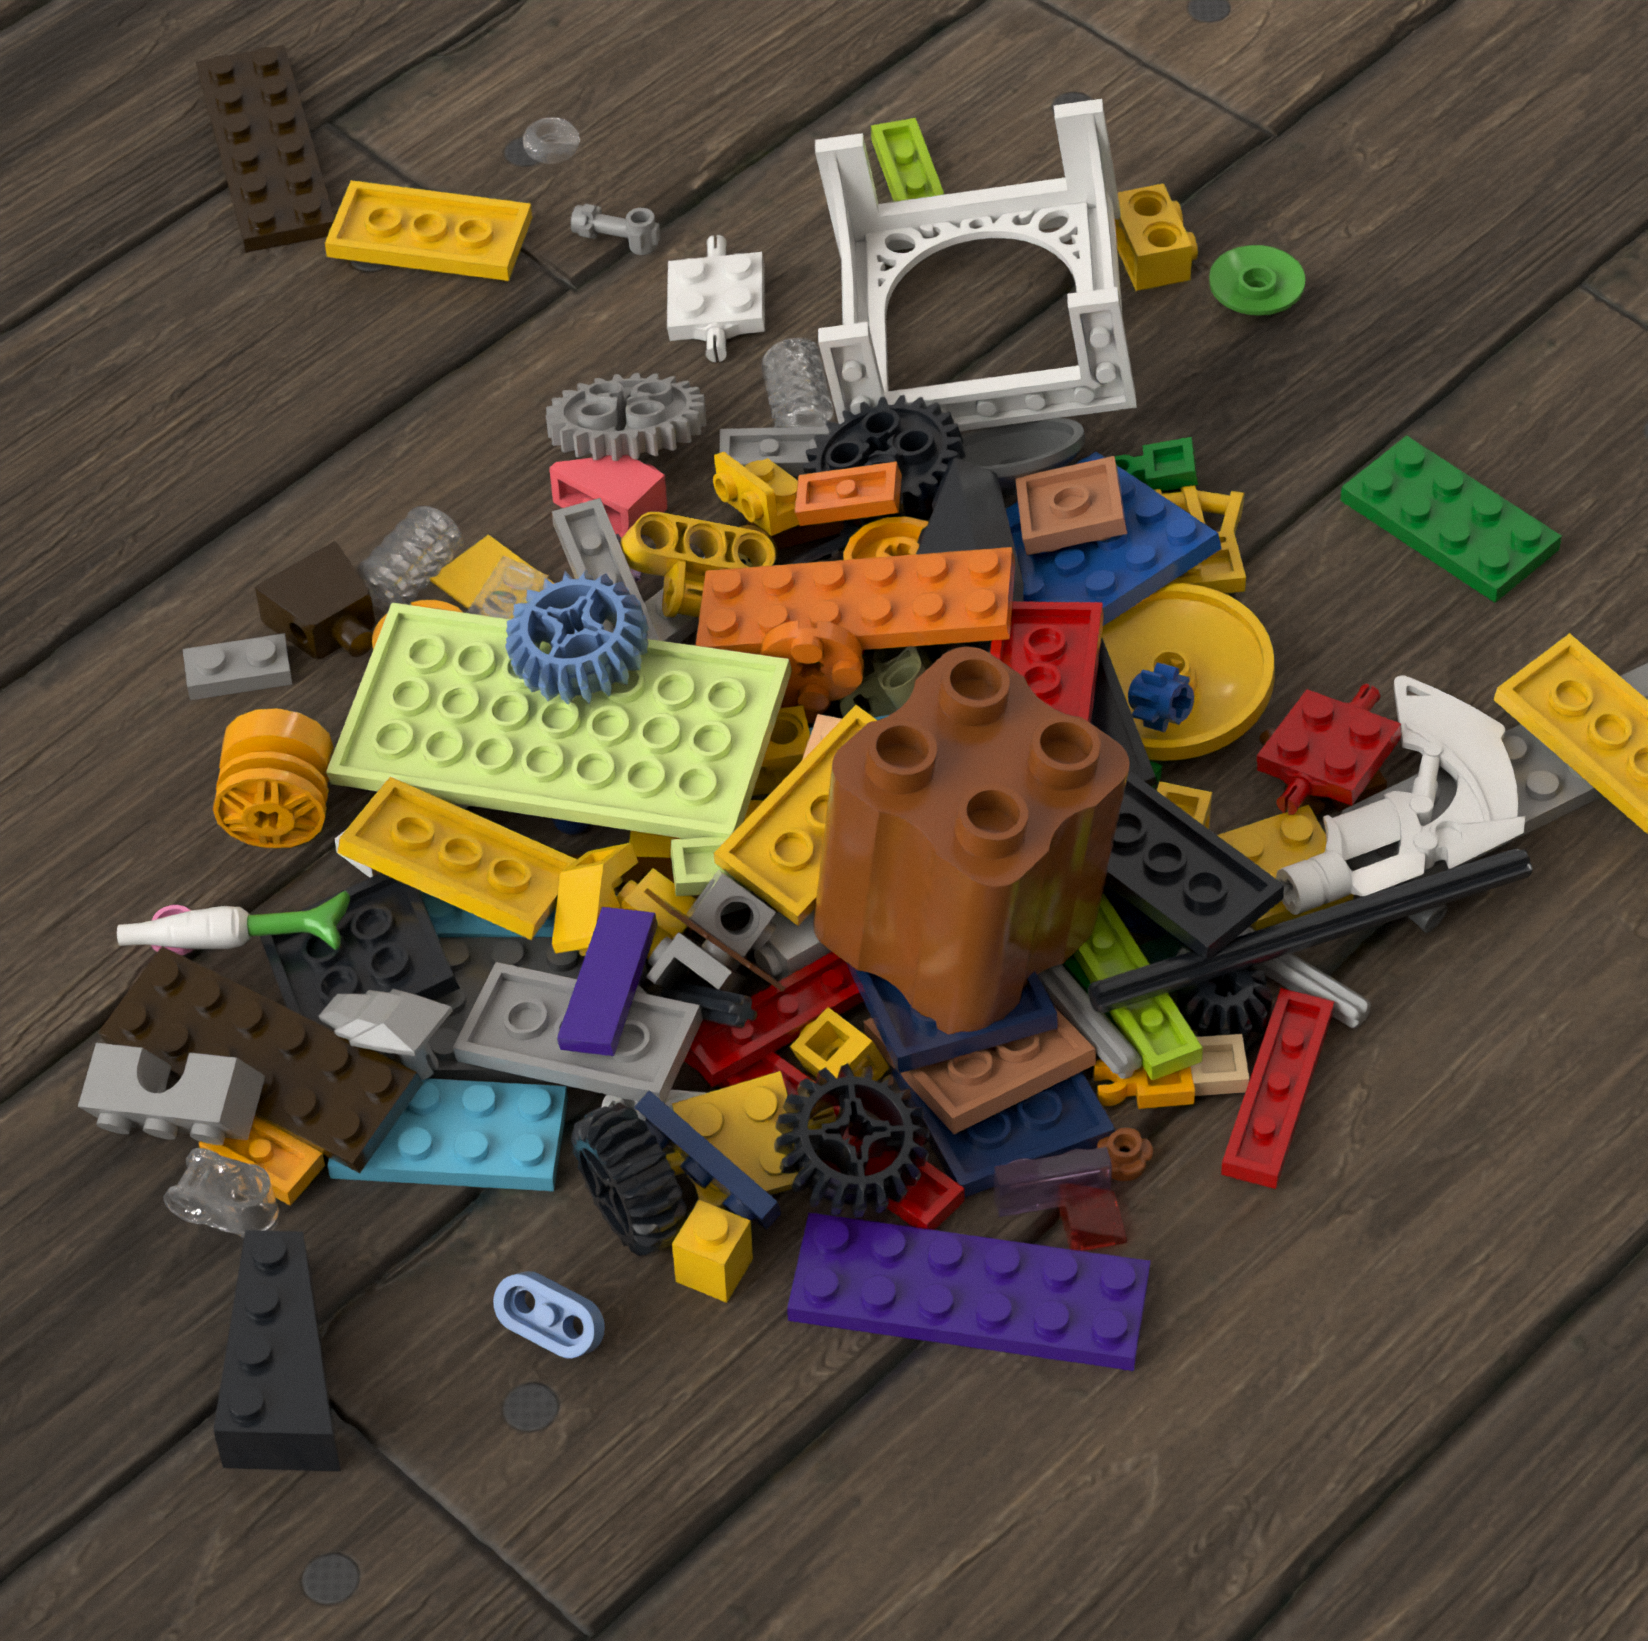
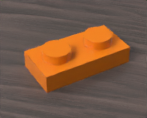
[795,462,902,526]

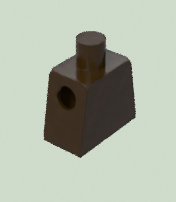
[255,541,376,659]

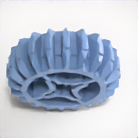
[505,569,649,705]

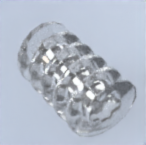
[761,337,833,428]
[357,506,464,613]

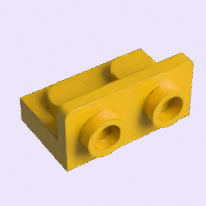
[713,451,799,536]

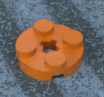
[760,620,864,711]

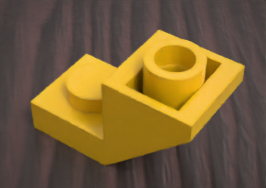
[552,843,638,956]

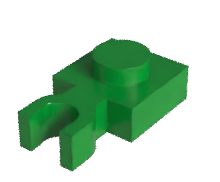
[1114,437,1198,491]

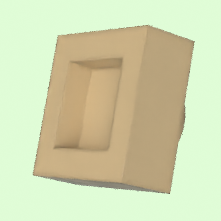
[1191,1034,1249,1096]

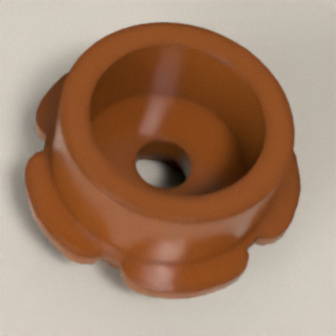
[1097,1128,1153,1181]

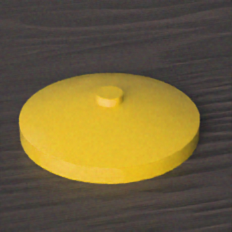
[1101,583,1275,761]

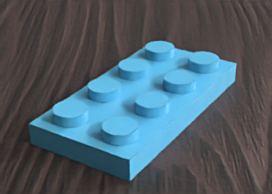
[328,1078,568,1191]

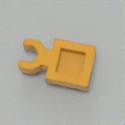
[1093,1059,1195,1109]

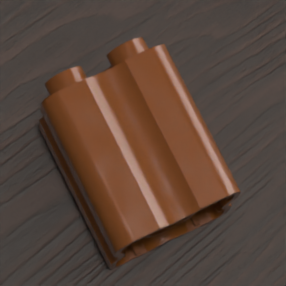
[813,647,1130,1035]

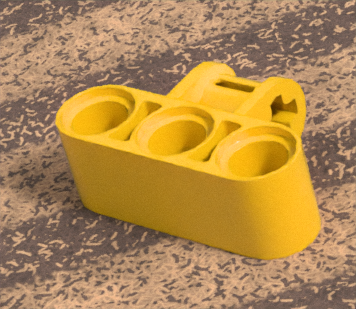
[620,512,776,618]

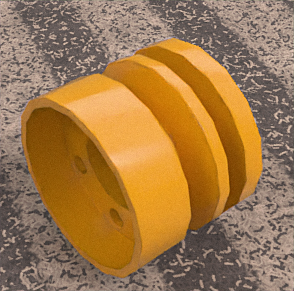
[213,708,334,848]

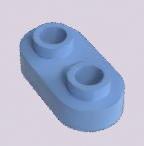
[493,1271,605,1358]

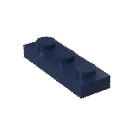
[634,1090,782,1230]

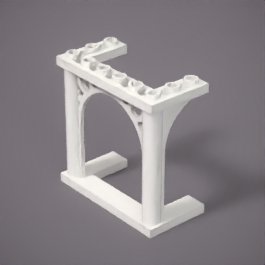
[815,99,1137,431]

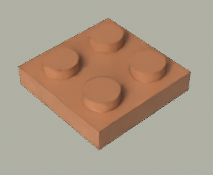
[1015,456,1127,555]

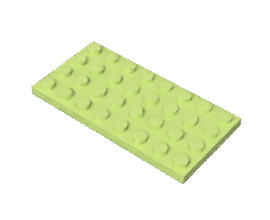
[326,603,792,839]

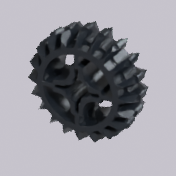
[774,1062,930,1219]
[572,1102,688,1256]

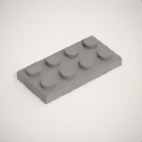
[453,962,703,1103]

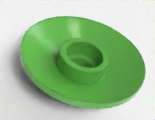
[1209,245,1305,315]

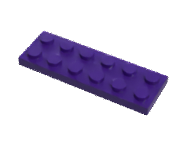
[787,1212,1150,1371]

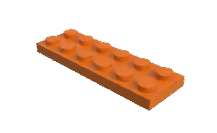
[695,547,1015,655]

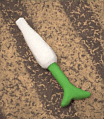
[117,890,350,950]

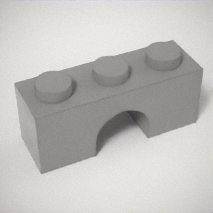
[78,1043,265,1145]

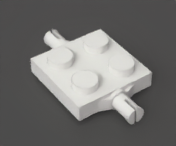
[667,235,765,362]

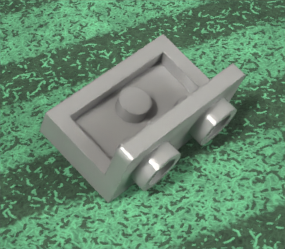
[646,932,748,994]

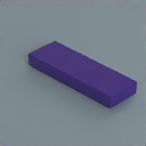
[557,907,658,1056]

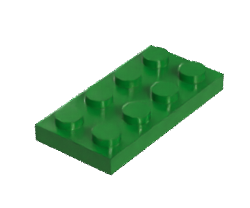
[1340,435,1562,603]

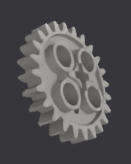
[546,373,706,461]

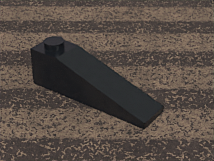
[916,457,1024,652]

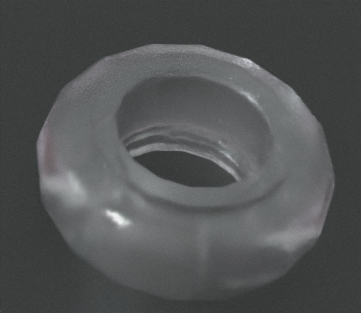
[523,117,580,164]

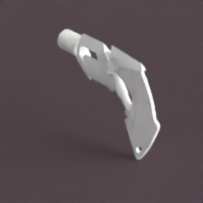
[1276,675,1525,915]

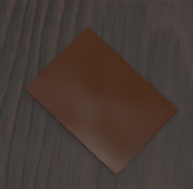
[644,888,786,992]

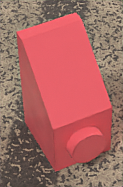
[549,455,667,539]

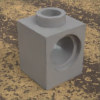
[686,869,777,957]

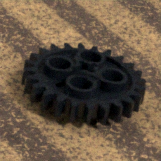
[803,395,966,527]

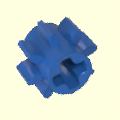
[1128,663,1194,732]

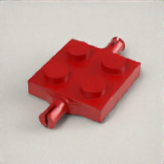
[1257,684,1401,815]

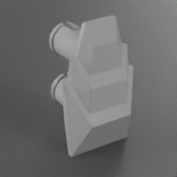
[319,989,453,1080]

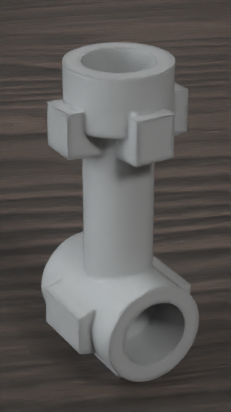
[571,204,661,255]

